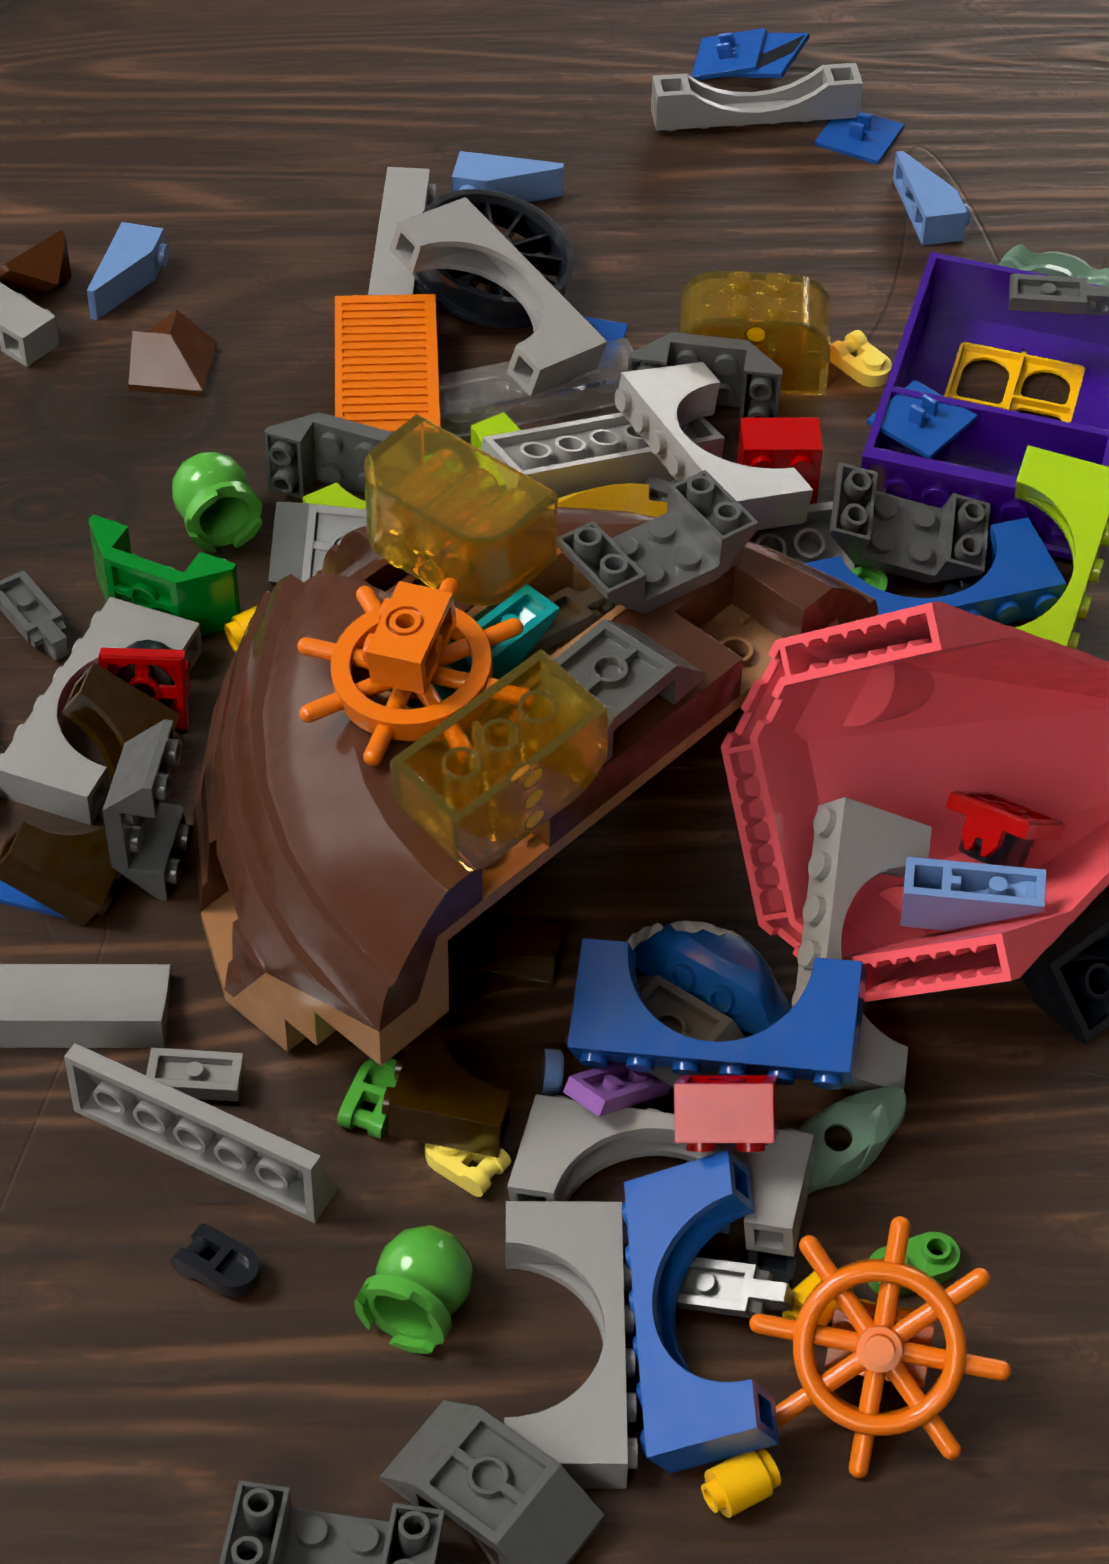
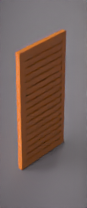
[335,294,441,437]

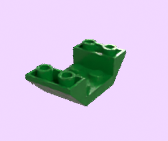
[89,514,241,636]

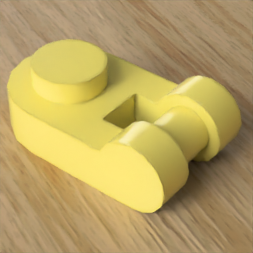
[826,330,892,387]
[425,1143,511,1197]

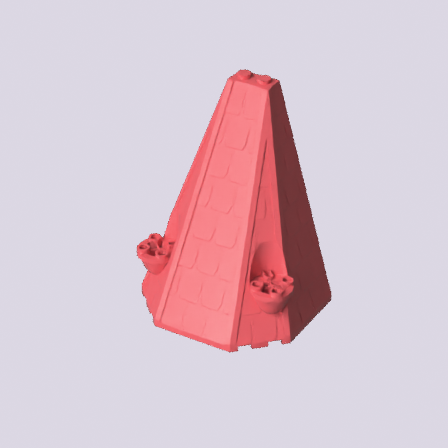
[721,601,1109,1002]

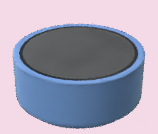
[539,1048,564,1096]

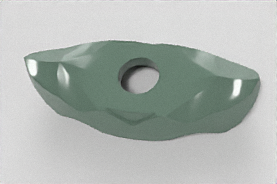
[998,244,1109,287]
[797,1086,907,1194]

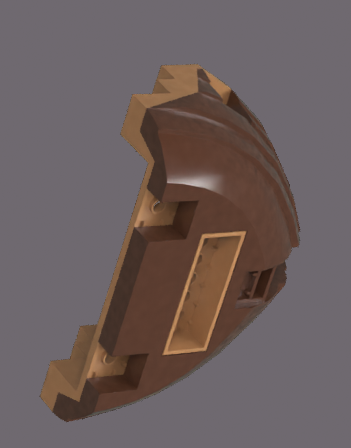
[192,505,879,1066]

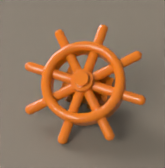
[297,578,529,766]
[749,1216,1011,1478]

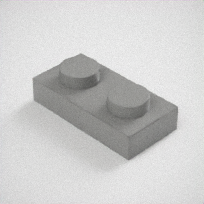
[146,1047,244,1102]

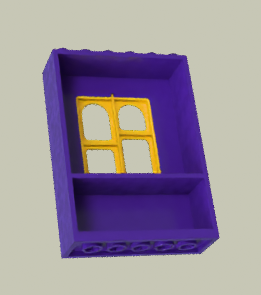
[861,252,1109,560]

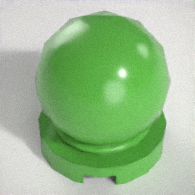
[172,452,263,553]
[354,1225,473,1354]

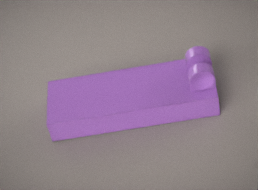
[563,1062,671,1117]

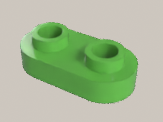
[868,1232,960,1297]

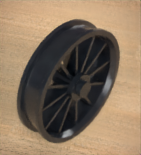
[413,189,575,329]

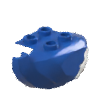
[627,920,791,1034]

